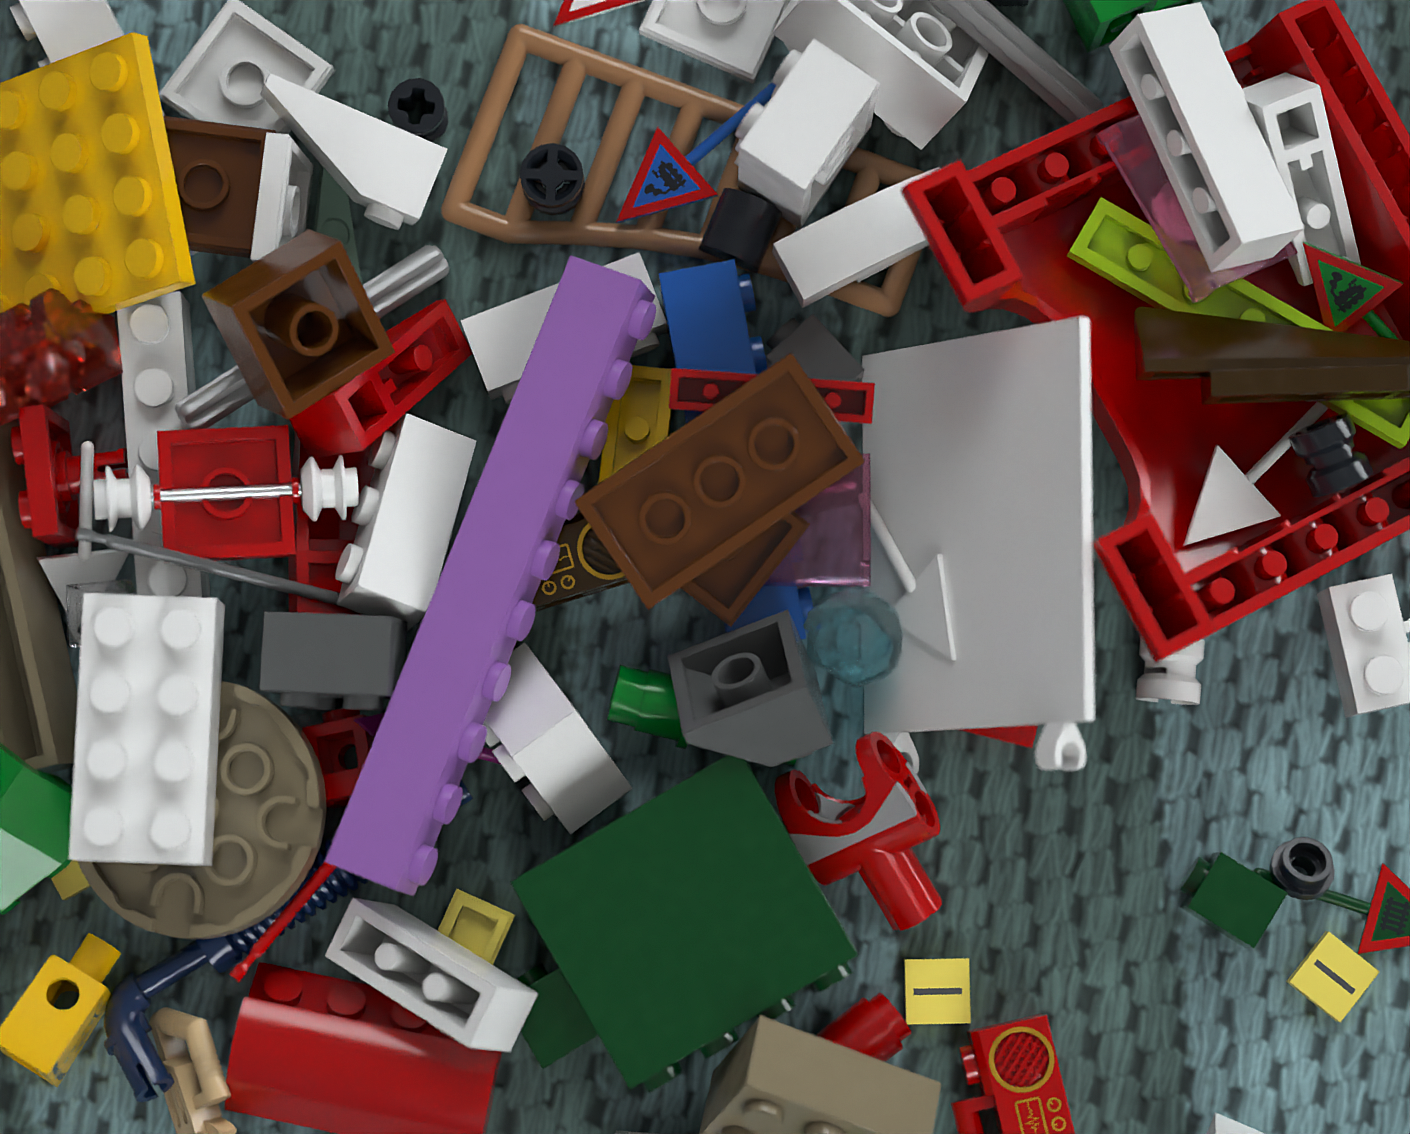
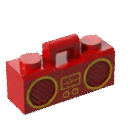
[951,1013,1075,1134]

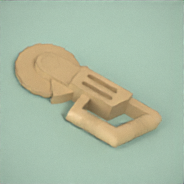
[149,1007,237,1134]

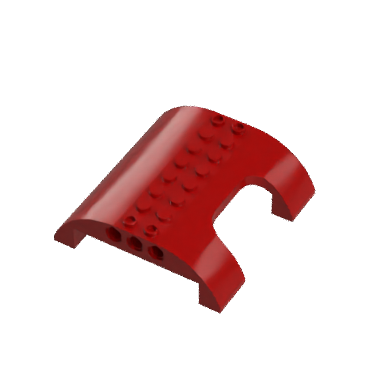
[900,0,1410,663]

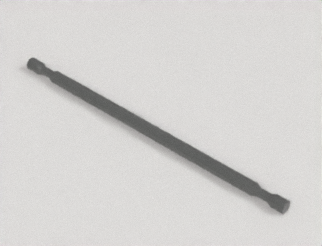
[75,526,342,607]

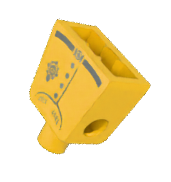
[0,933,121,1087]

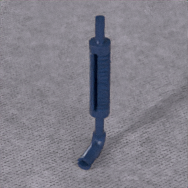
[104,779,473,1102]

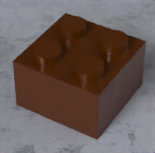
[201,229,395,420]

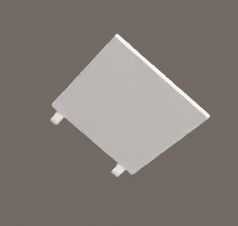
[862,317,1094,774]

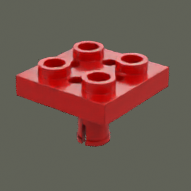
[11,404,129,549]

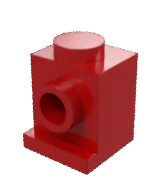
[302,708,375,809]

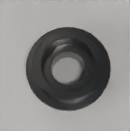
[1269,837,1335,900]

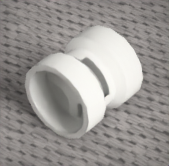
[1136,638,1205,705]

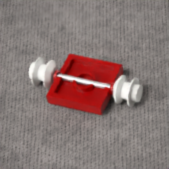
[93,425,358,564]

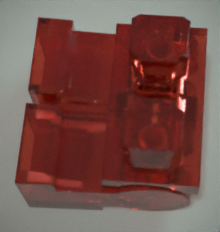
[0,288,123,426]

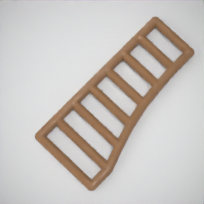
[441,24,924,317]

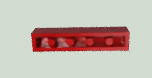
[668,368,875,424]

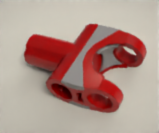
[775,731,942,931]

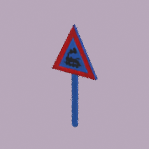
[616,82,777,224]

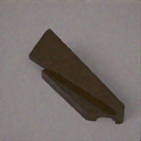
[1134,306,1410,404]

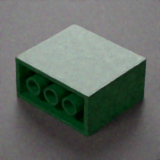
[510,755,859,1093]

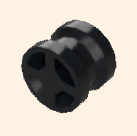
[520,143,585,216]

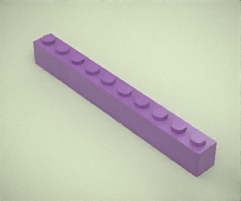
[325,255,656,896]

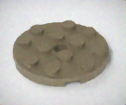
[78,681,326,939]

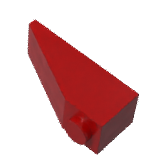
[289,299,473,459]

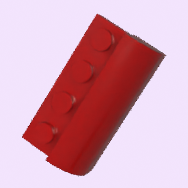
[224,962,503,1134]

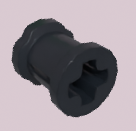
[388,78,448,142]

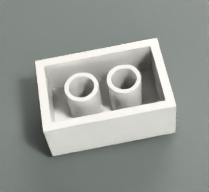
[734,38,879,229]

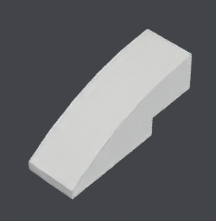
[772,167,940,308]

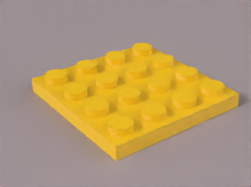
[0,32,196,349]

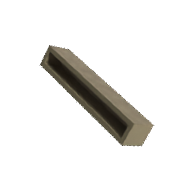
[0,390,78,773]

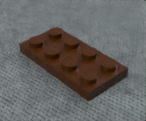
[574,352,866,610]

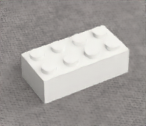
[69,593,225,866]

